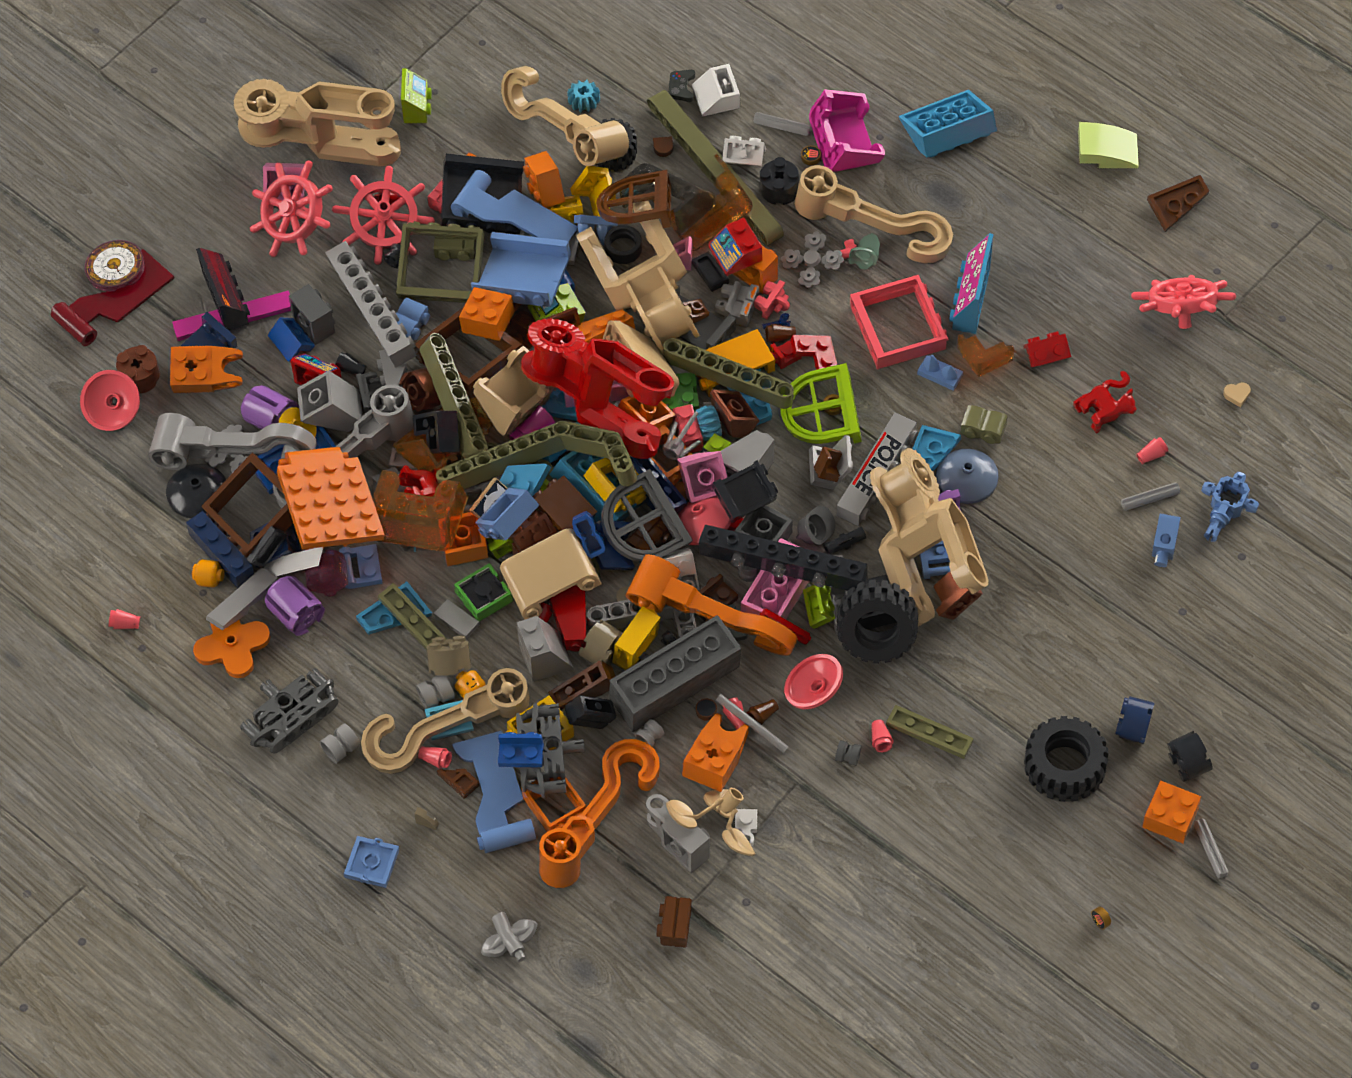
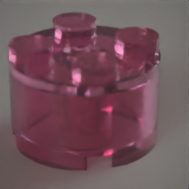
[305,550,348,597]

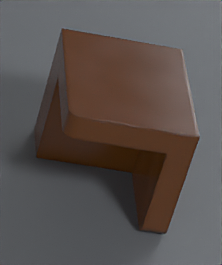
[814,447,842,482]

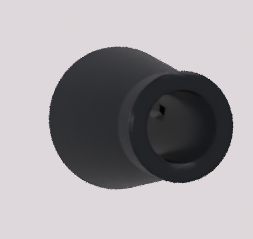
[335,352,367,375]

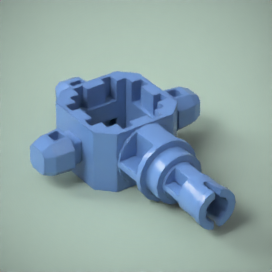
[1201,472,1259,542]

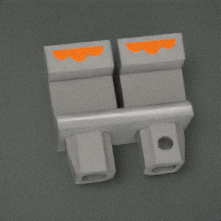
[715,281,759,327]

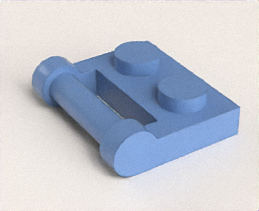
[919,541,950,579]
[339,544,383,589]

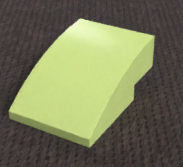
[1078,122,1139,168]

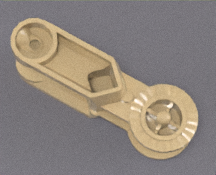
[234,79,401,166]
[576,200,700,356]
[870,448,988,627]

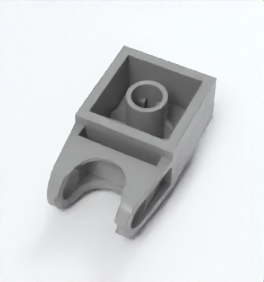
[646,794,710,873]

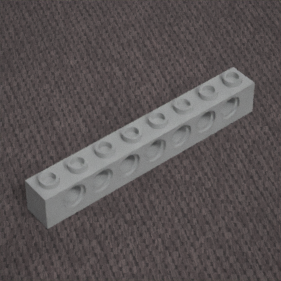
[325,241,417,368]

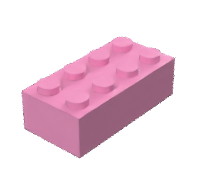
[741,538,809,619]

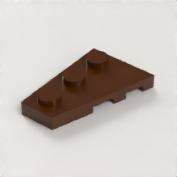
[1147,175,1209,232]

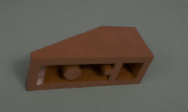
[548,660,616,710]

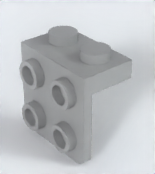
[809,435,853,490]

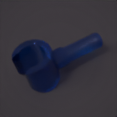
[762,313,791,329]

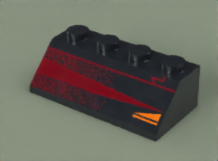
[196,248,250,331]

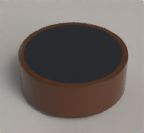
[696,698,717,721]

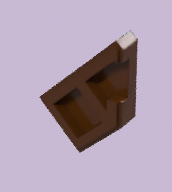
[437,769,480,799]

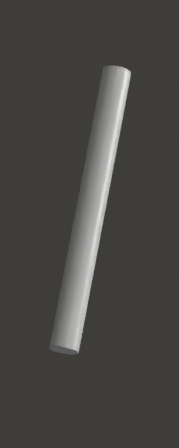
[716,694,789,753]

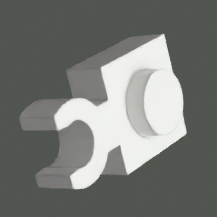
[735,809,757,847]

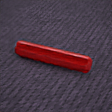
[759,609,811,644]

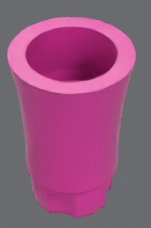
[509,406,555,440]

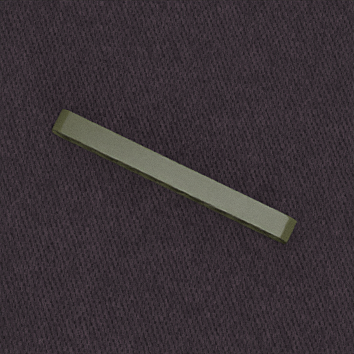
[647,90,784,246]

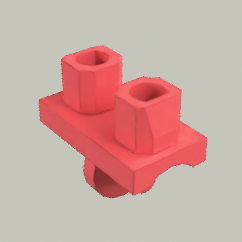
[754,280,790,319]

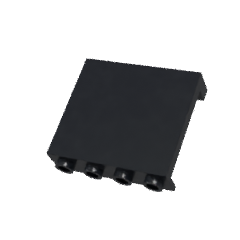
[441,153,524,235]

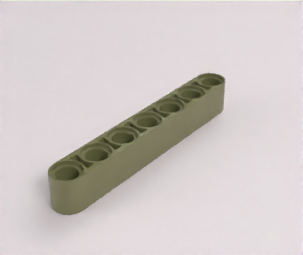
[420,333,488,459]
[664,338,794,409]

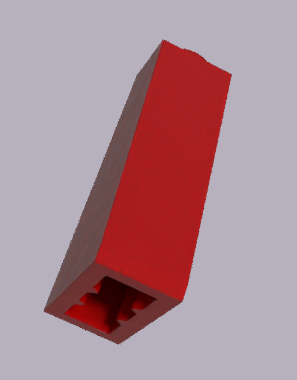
[548,584,587,652]

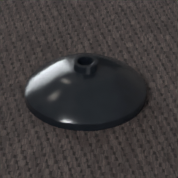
[166,464,226,519]

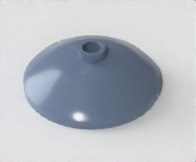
[936,449,998,504]

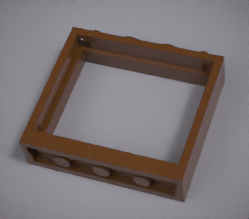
[414,307,522,399]
[201,452,293,557]

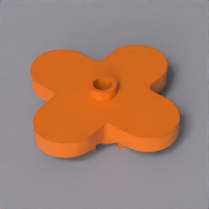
[193,620,270,678]

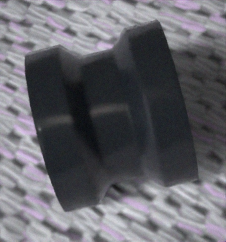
[384,243,401,269]

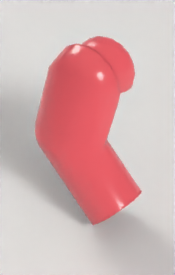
[840,239,857,259]

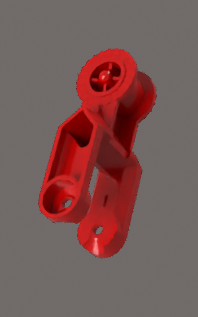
[521,318,674,459]

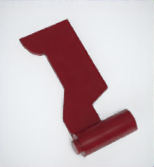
[51,249,174,346]

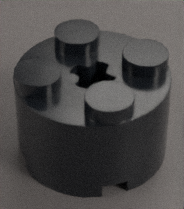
[759,157,799,205]
[1167,731,1213,782]

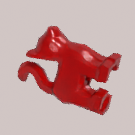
[1073,371,1137,434]
[397,465,466,506]

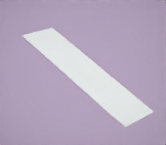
[263,547,323,576]

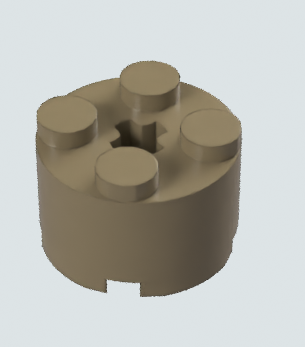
[579,619,623,666]
[426,635,471,676]

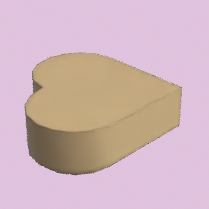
[1223,382,1251,408]

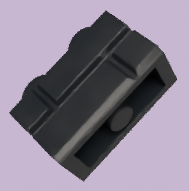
[565,695,617,729]

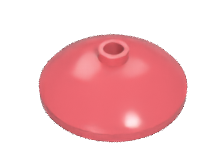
[80,370,140,431]
[678,496,731,545]
[784,654,843,709]

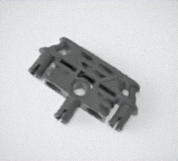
[240,668,339,753]
[516,702,585,799]

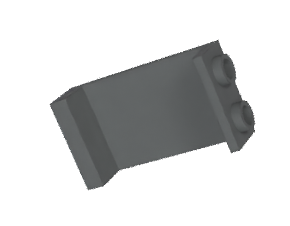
[675,284,736,350]

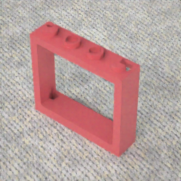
[850,275,949,369]

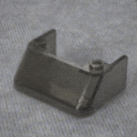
[619,163,716,236]

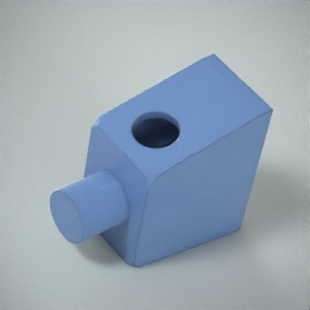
[1152,513,1181,567]

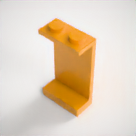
[691,329,775,397]

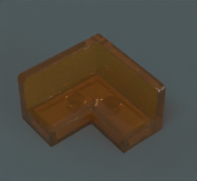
[957,334,1014,377]

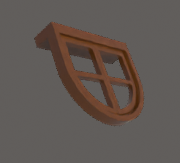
[596,170,672,229]

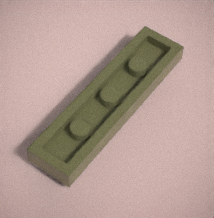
[377,583,447,649]
[886,705,974,759]

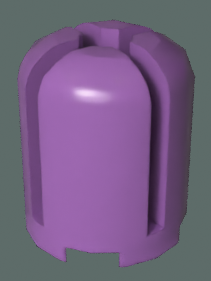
[241,385,299,430]
[264,576,325,636]

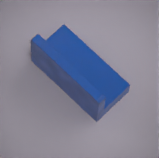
[268,317,315,362]

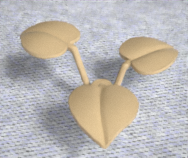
[666,787,755,856]

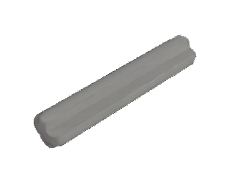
[753,112,810,136]
[1121,482,1180,511]
[1194,818,1228,878]

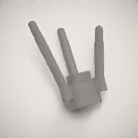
[663,411,701,460]

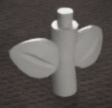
[481,912,538,962]

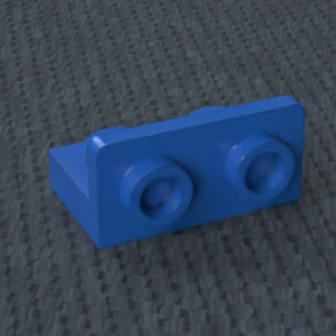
[498,732,544,767]

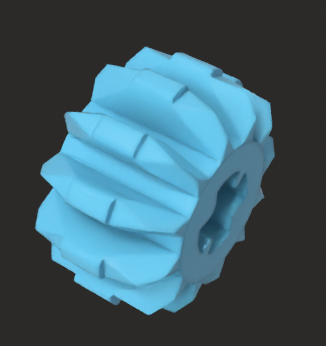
[567,80,600,113]
[696,405,722,441]

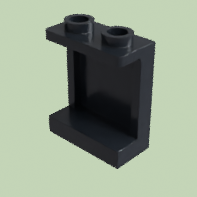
[712,460,778,523]

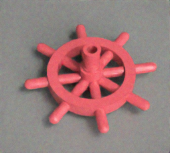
[250,160,333,257]
[332,166,435,265]
[1131,275,1236,329]

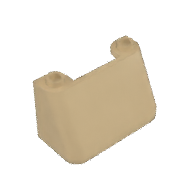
[602,321,679,397]
[473,346,554,437]
[500,529,601,620]

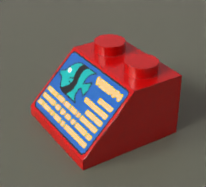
[708,218,763,276]
[290,353,342,385]

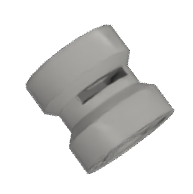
[635,719,665,747]

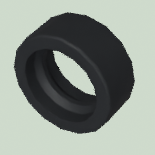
[604,225,642,264]

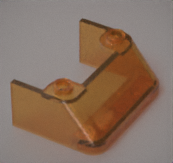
[652,154,753,251]

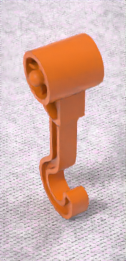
[626,554,798,656]
[539,739,660,888]

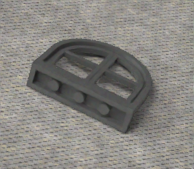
[601,469,693,562]

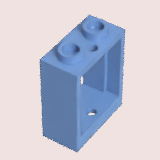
[475,488,539,540]

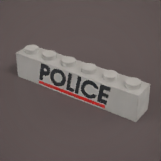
[836,413,918,526]

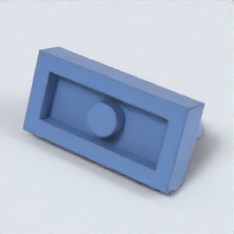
[574,215,618,245]
[917,355,963,391]

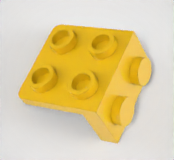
[570,166,616,217]

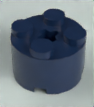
[1115,696,1155,744]

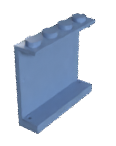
[471,232,571,307]

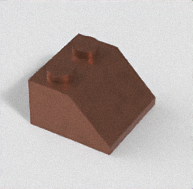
[710,390,759,438]

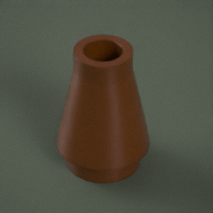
[765,323,796,344]
[746,699,779,725]

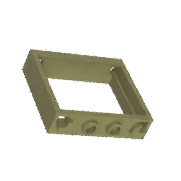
[396,221,485,303]

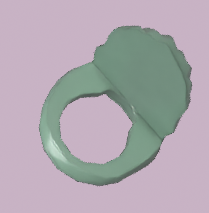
[848,233,880,270]

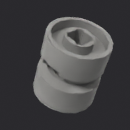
[416,675,455,709]
[320,723,361,763]

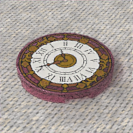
[85,240,145,291]

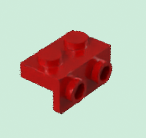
[1023,331,1071,368]

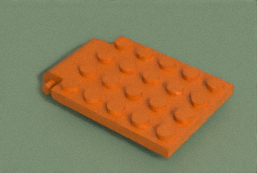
[277,447,385,549]

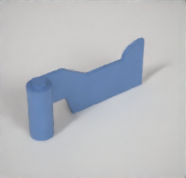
[451,170,578,242]
[452,730,536,853]

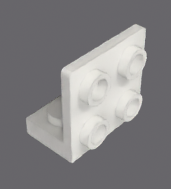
[722,136,766,167]

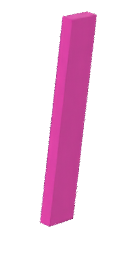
[172,290,291,341]

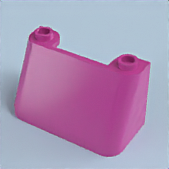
[809,89,885,172]

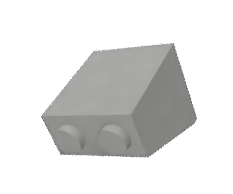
[297,371,363,432]
[721,430,774,477]
[517,616,573,682]

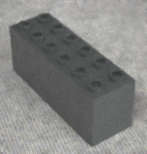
[609,615,741,732]

